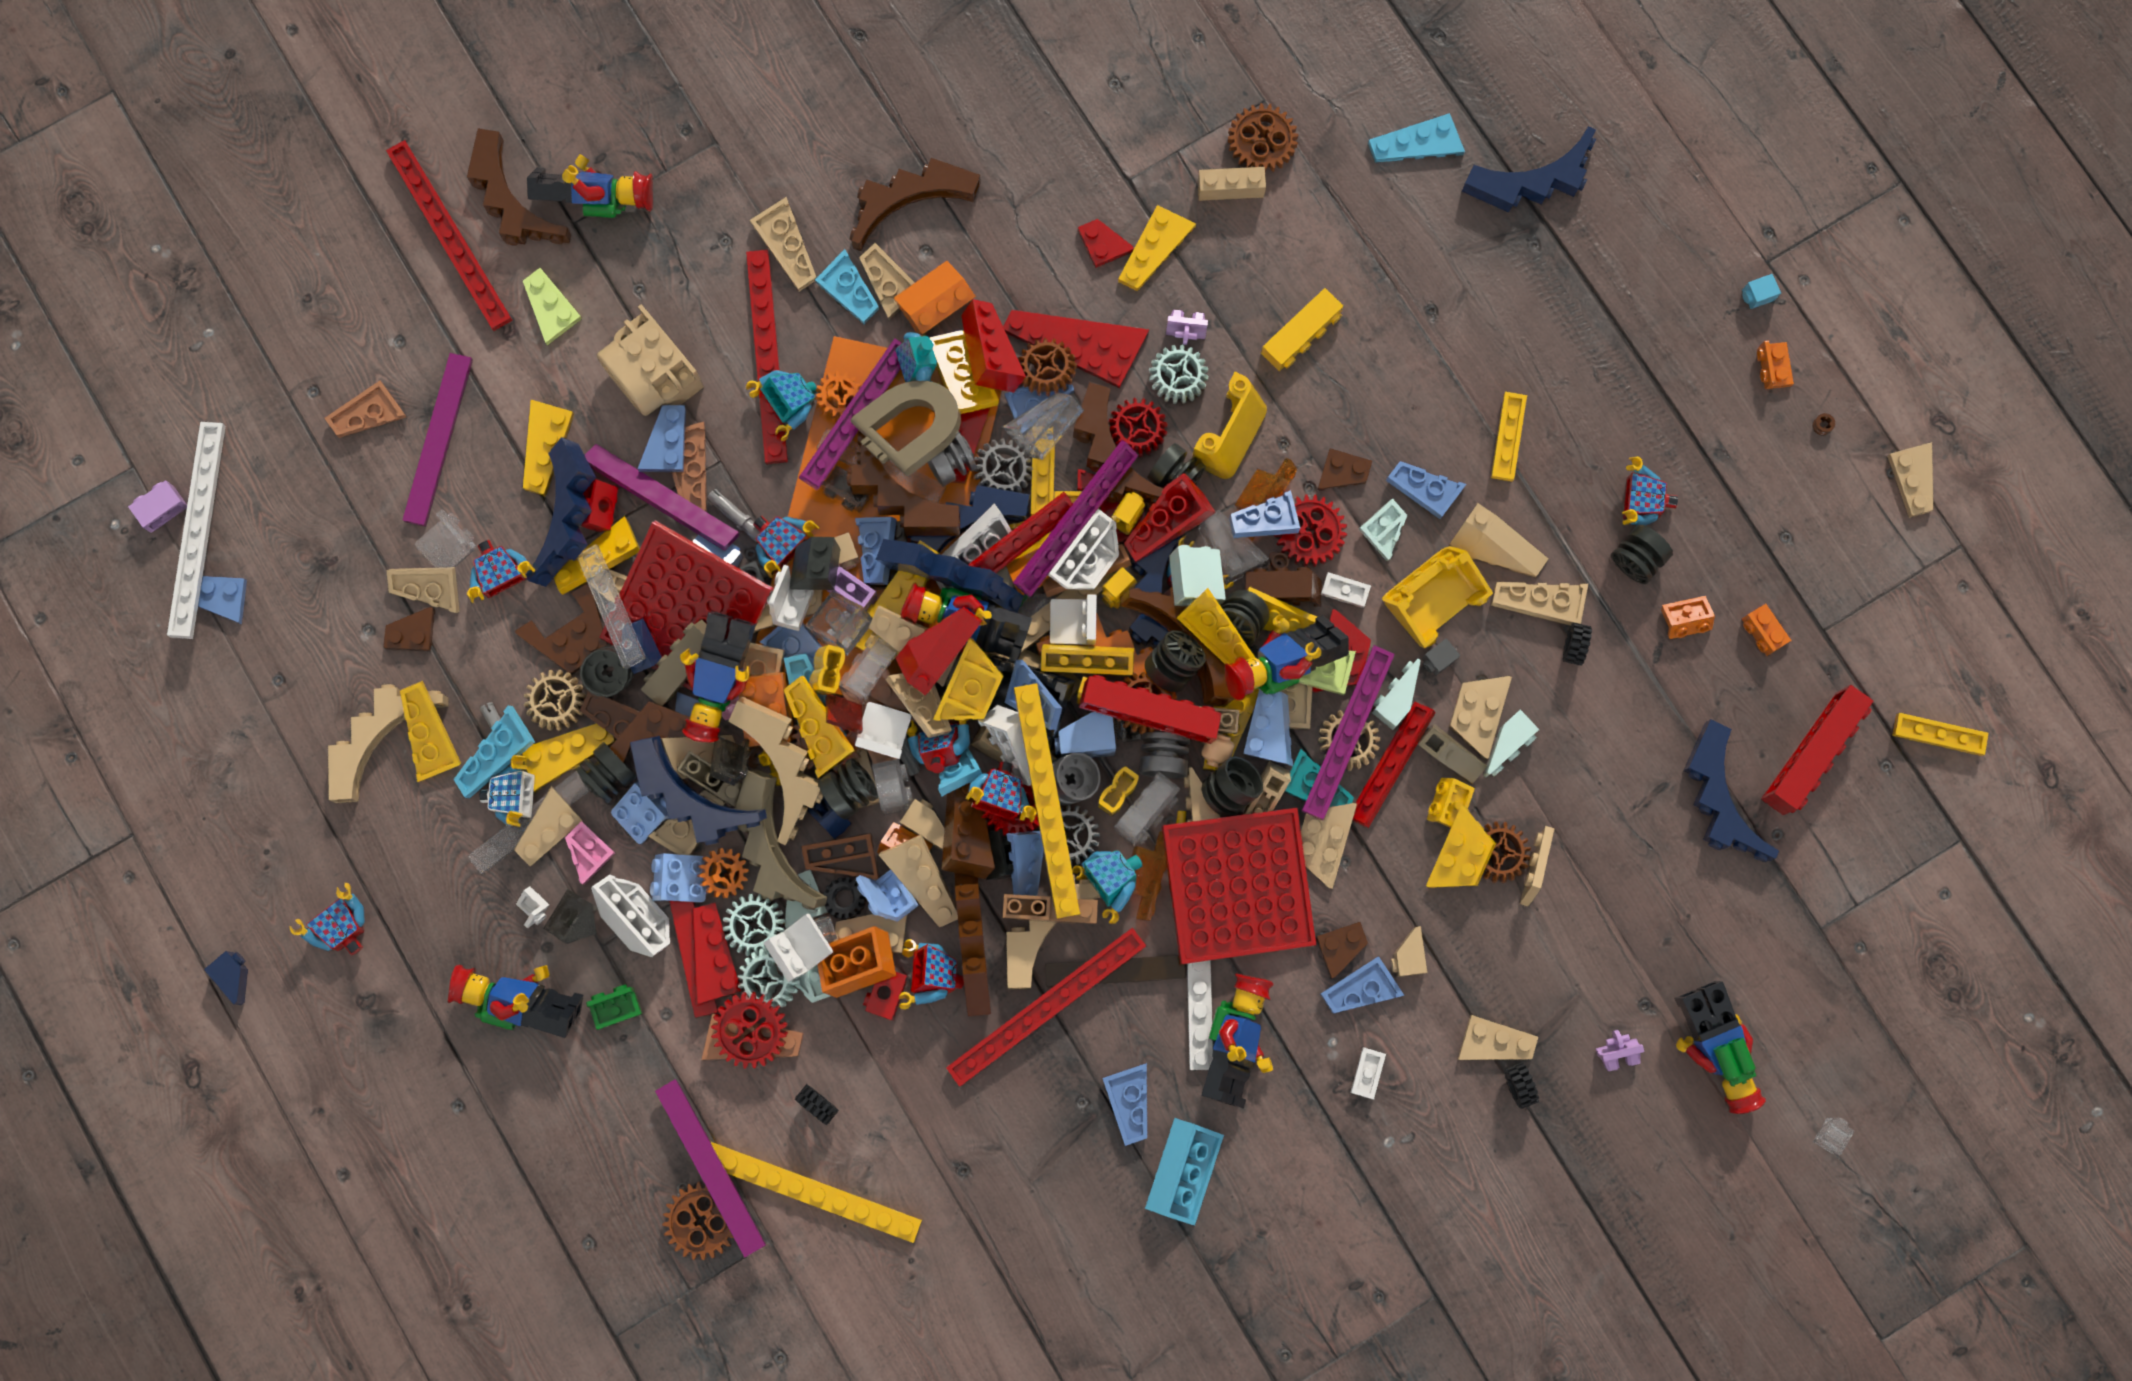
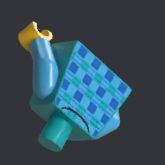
[895,332,939,384]
[746,370,817,441]
[1072,851,1143,924]

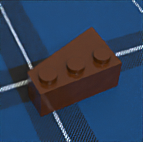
[1245,567,1322,607]
[801,833,879,879]

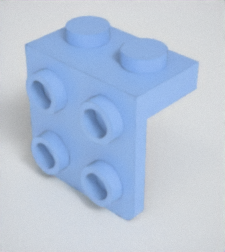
[611,782,669,844]
[650,853,706,902]
[856,869,919,922]

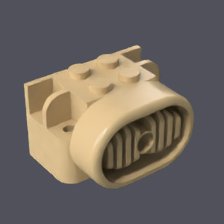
[597,304,704,416]

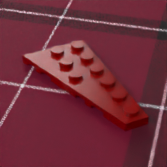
[1003,310,1149,389]

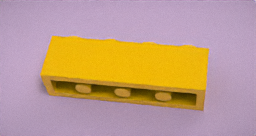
[1261,288,1343,372]
[1041,644,1134,675]

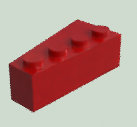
[961,299,1026,393]

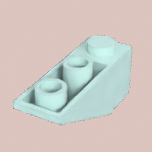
[1372,659,1421,730]
[1483,710,1539,778]

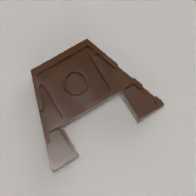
[515,582,608,675]
[610,701,690,786]

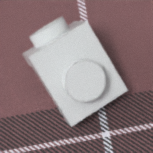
[516,886,549,928]

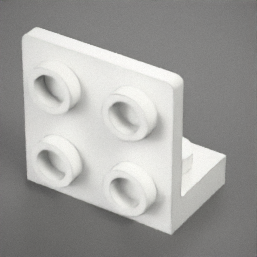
[767,565,814,631]
[1050,594,1096,645]
[855,702,911,759]
[764,914,833,982]

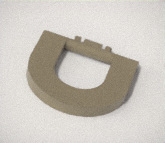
[851,381,961,476]

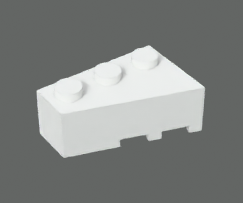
[978,705,1031,786]

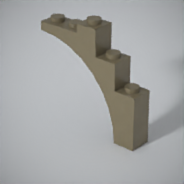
[735,769,828,910]

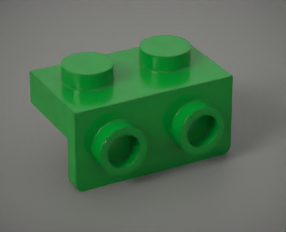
[586,984,642,1030]

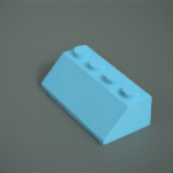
[1145,1118,1224,1226]

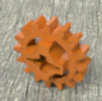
[815,371,861,419]
[697,848,749,898]

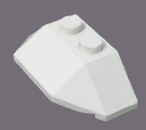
[1048,509,1119,590]
[591,875,670,957]

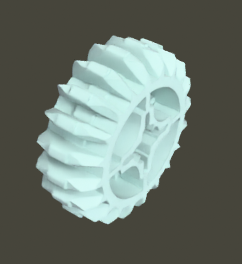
[1149,344,1209,404]
[723,894,786,956]
[738,949,800,1008]

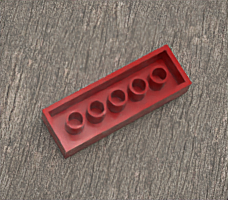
[1761,685,1873,815]

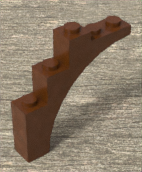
[467,128,571,246]
[850,158,981,251]
[1073,382,1163,506]
[847,432,960,536]
[1120,588,1235,707]
[954,873,991,1017]

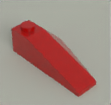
[1124,473,1216,562]
[896,607,983,696]

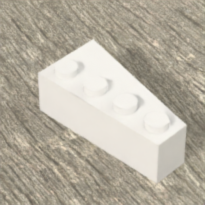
[936,504,1012,590]

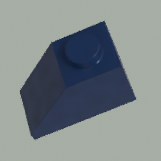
[623,619,662,674]
[805,796,851,839]
[204,951,248,1005]

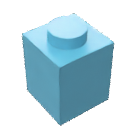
[1742,274,1781,309]

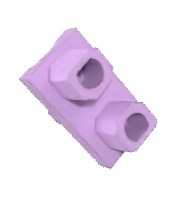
[1166,310,1208,345]
[1596,1030,1644,1071]

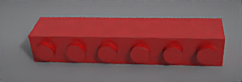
[1079,675,1222,744]

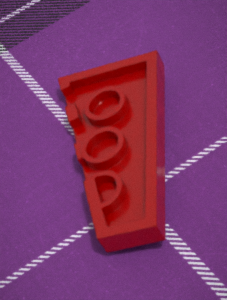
[951,407,990,484]
[691,903,741,1005]

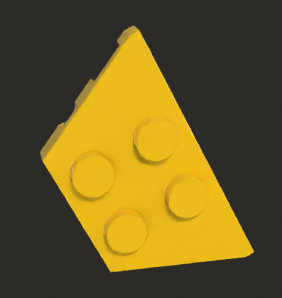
[933,638,1003,721]
[1426,805,1496,888]

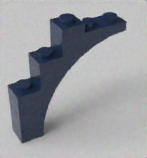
[1461,126,1596,213]
[526,437,596,587]
[908,485,1030,554]
[1128,534,1184,648]
[875,539,1024,613]
[1683,719,1779,862]
[630,736,767,845]

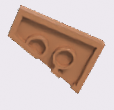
[325,380,407,438]

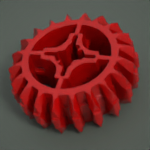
[1108,398,1168,458]

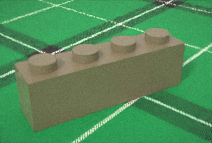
[641,620,707,706]

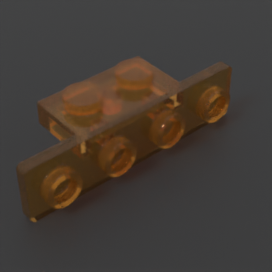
[1235,458,1297,541]
[1131,831,1167,921]

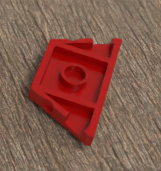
[1312,609,1371,693]

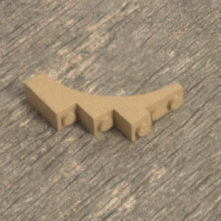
[328,684,448,803]
[729,697,823,845]
[1007,875,1100,989]

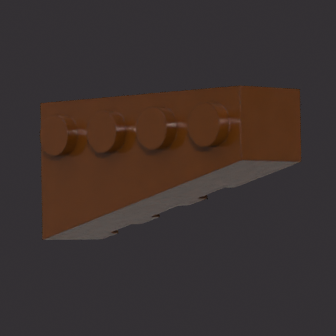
[942,783,995,879]

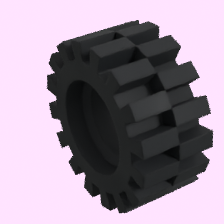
[1562,622,1592,666]
[823,877,866,920]
[1504,1063,1539,1109]
[795,1084,839,1125]

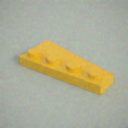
[1118,205,1196,291]

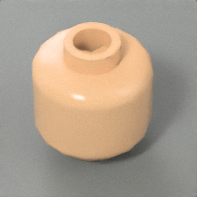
[1201,733,1234,768]

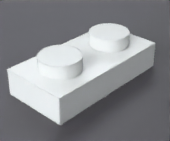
[1321,572,1371,608]
[1350,1047,1386,1100]

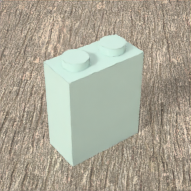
[1169,545,1226,606]

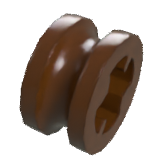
[1813,413,1835,435]

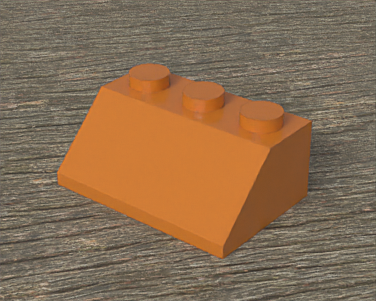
[893,261,976,335]

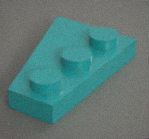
[1284,749,1354,807]

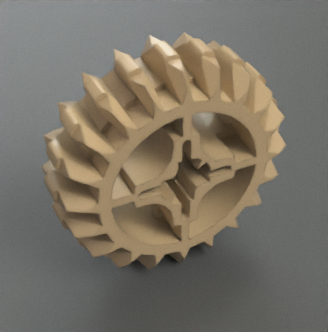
[524,670,586,731]
[1318,710,1380,771]

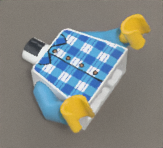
[479,755,535,827]

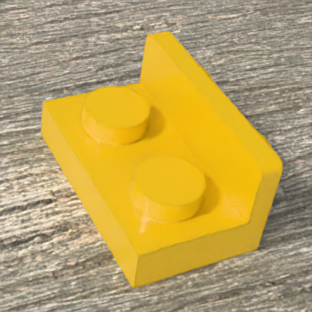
[1427,778,1475,828]

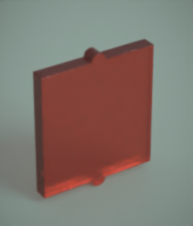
[825,694,863,734]

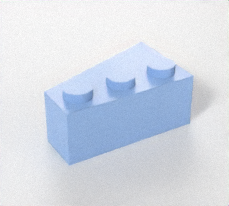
[1243,689,1293,766]

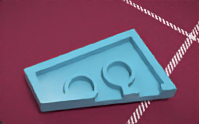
[815,249,879,325]
[938,748,982,796]

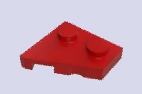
[1078,219,1134,268]

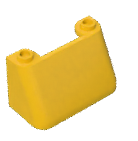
[1192,372,1267,479]
[1382,546,1493,648]

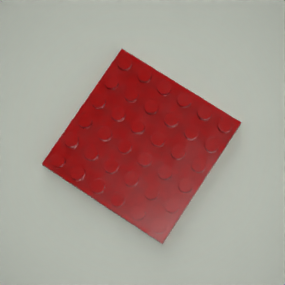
[599,520,774,691]
[1162,808,1316,964]

